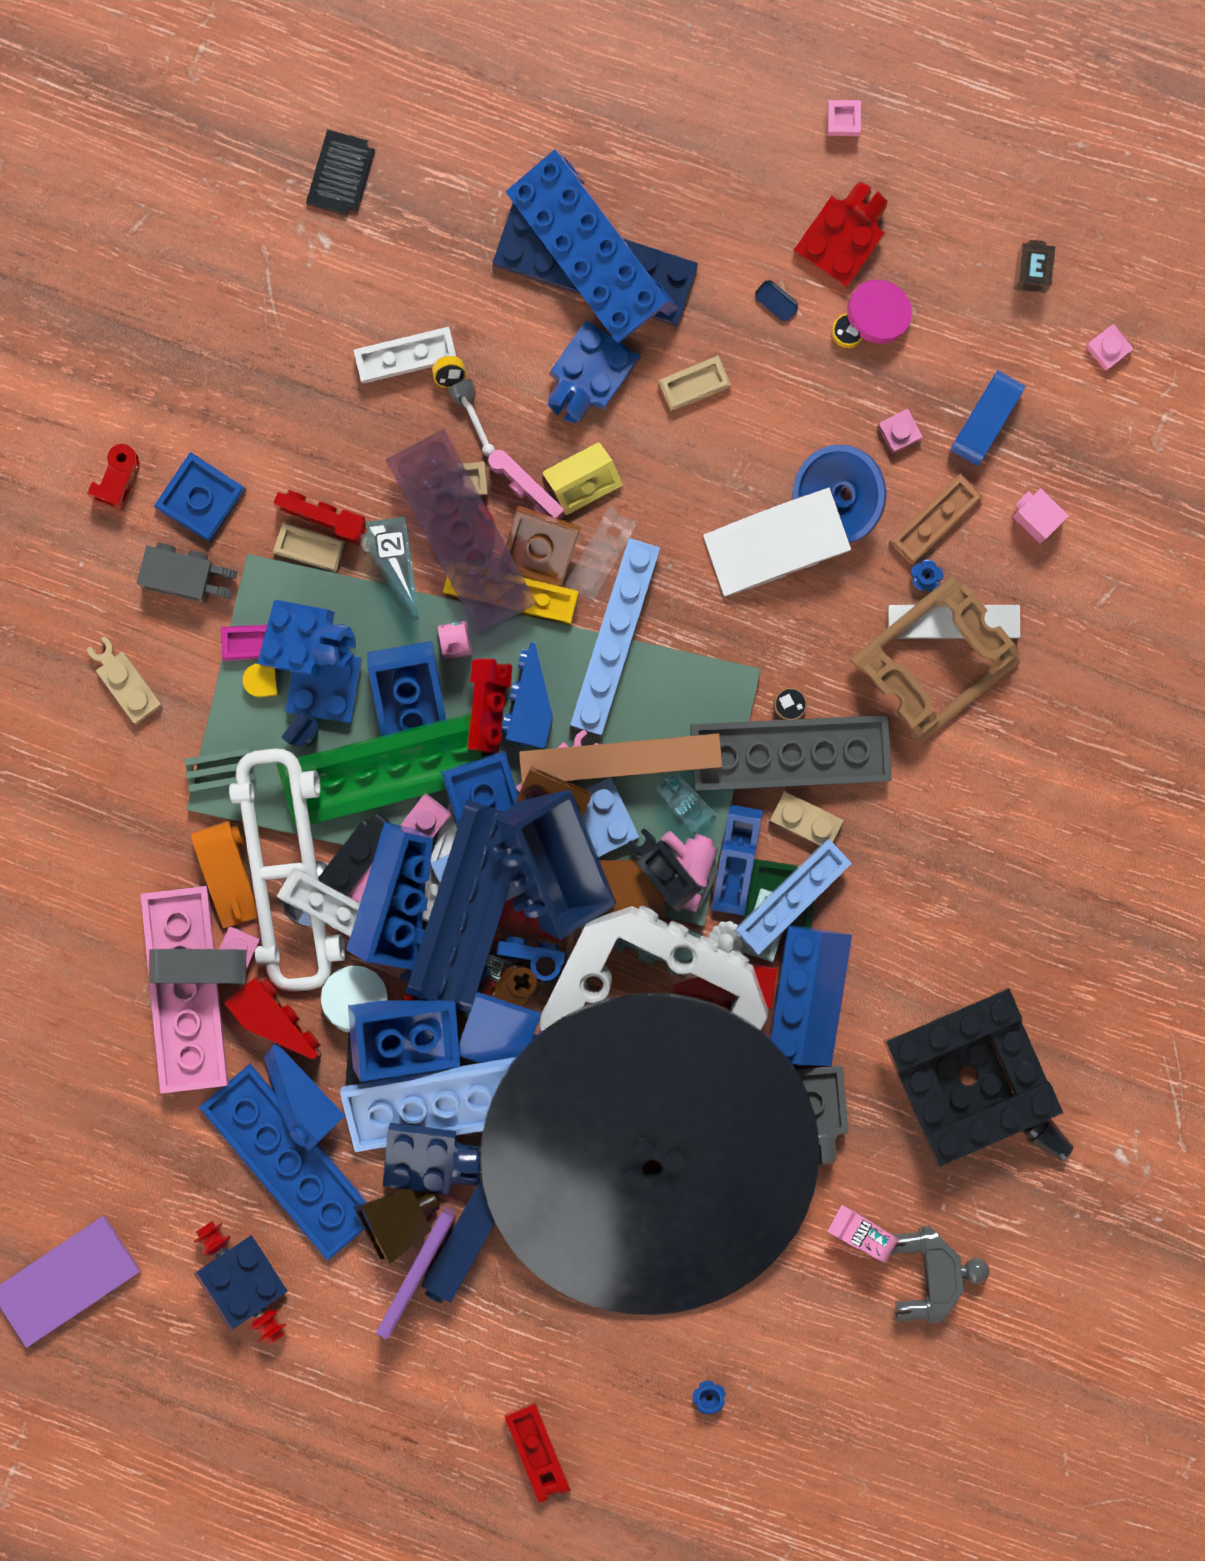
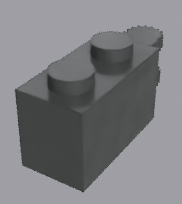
[137,543,238,604]

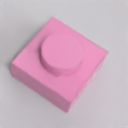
[827,100,861,136]
[1086,324,1133,371]
[878,409,923,454]
[219,926,261,970]

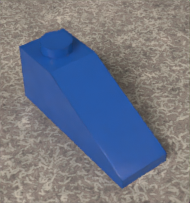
[263,1043,345,1151]

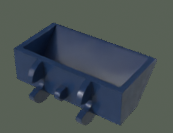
[491,789,617,940]

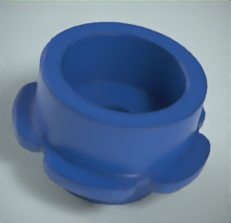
[911,560,943,592]
[692,1381,726,1414]

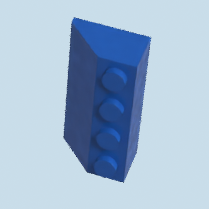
[768,925,852,1066]

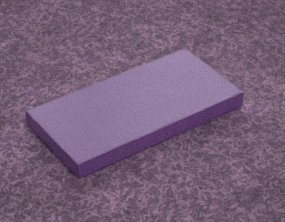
[376,1206,456,1339]
[0,1215,141,1348]

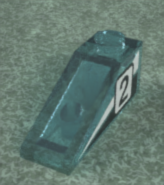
[361,516,420,621]

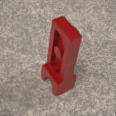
[273,490,367,546]
[467,658,512,754]

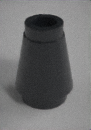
[1023,1119,1074,1161]

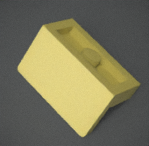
[543,443,623,516]

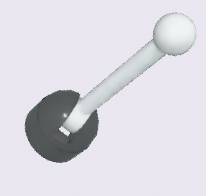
[447,379,495,457]

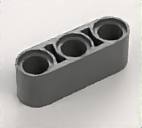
[149,949,247,984]

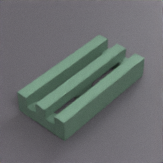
[184,748,257,793]

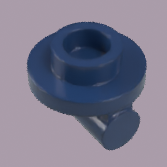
[281,711,318,748]

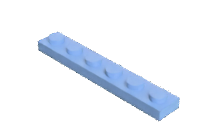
[570,538,660,736]

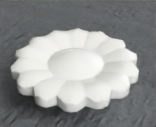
[708,921,745,955]

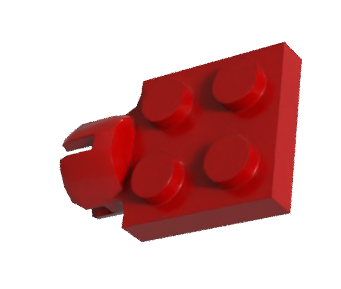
[794,182,888,288]

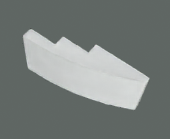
[703,487,851,597]

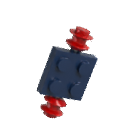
[193,1221,288,1345]

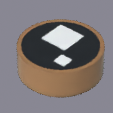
[773,688,807,720]

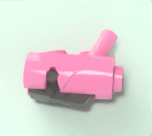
[661,831,718,912]

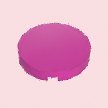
[847,280,912,344]

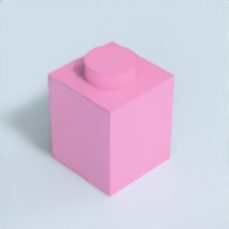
[1013,488,1069,544]

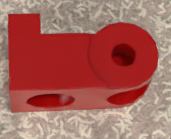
[87,444,140,511]

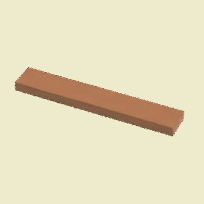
[519,734,722,785]

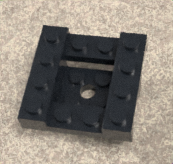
[883,988,1063,1166]

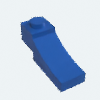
[711,805,763,916]

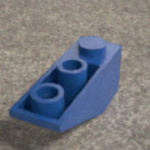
[501,642,553,750]

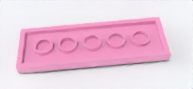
[141,886,229,1094]

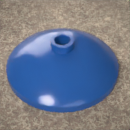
[793,445,887,543]

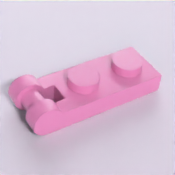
[488,450,565,519]

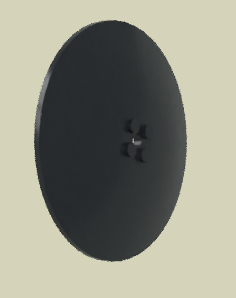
[481,993,820,1315]

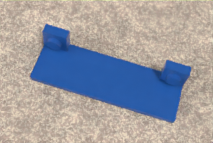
[506,149,678,343]

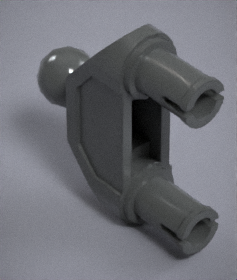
[891,1226,990,1324]

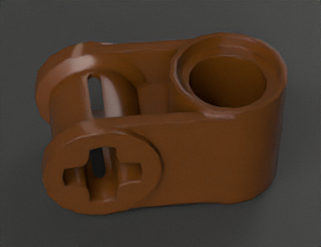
[486,963,537,1007]

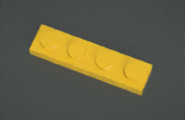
[443,561,579,625]

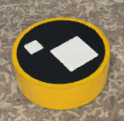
[832,314,863,348]
[432,356,466,388]

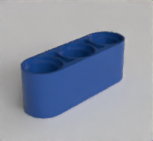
[950,370,1026,467]

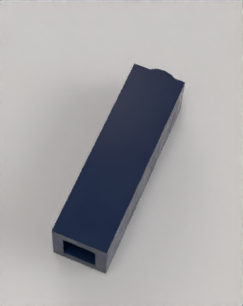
[421,1178,495,1304]

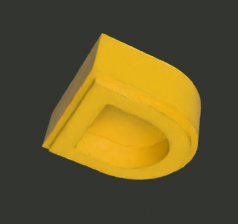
[242,664,279,698]

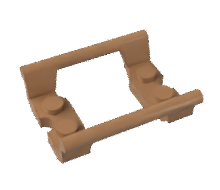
[850,576,1020,746]

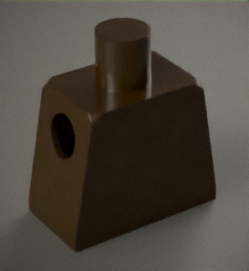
[353,1188,440,1264]

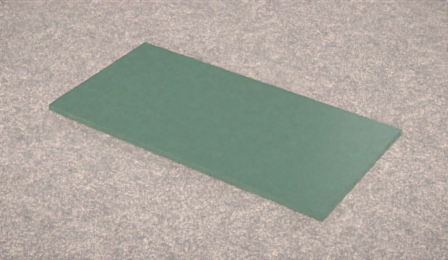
[187,554,761,926]

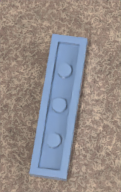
[733,839,852,955]

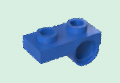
[497,937,565,983]

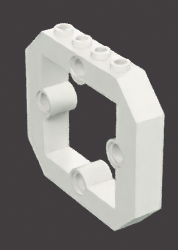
[538,906,768,1031]

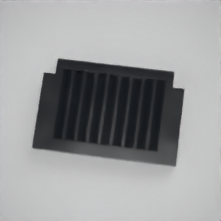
[306,129,375,216]

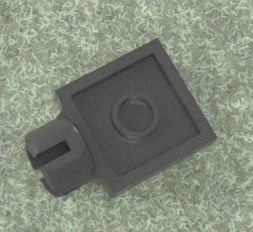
[796,1066,849,1165]

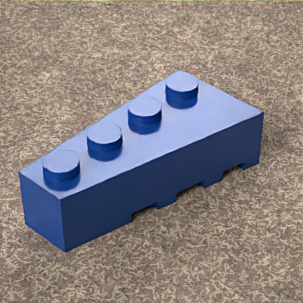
[346,822,433,970]

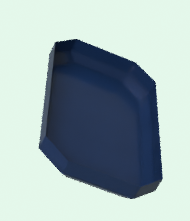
[755,280,798,321]

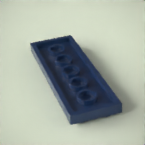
[492,203,698,327]

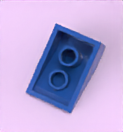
[367,641,447,736]
[348,1000,460,1082]

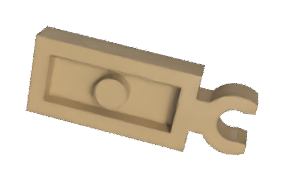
[87,637,163,725]

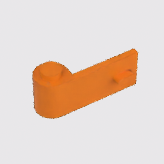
[191,821,258,928]

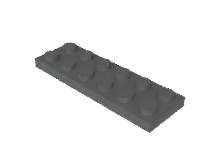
[690,715,892,791]

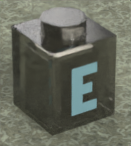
[1014,240,1056,293]

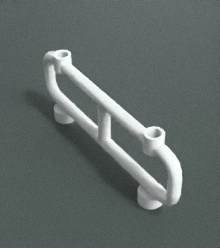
[229,748,345,992]

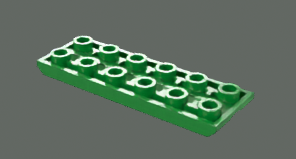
[276,713,483,827]

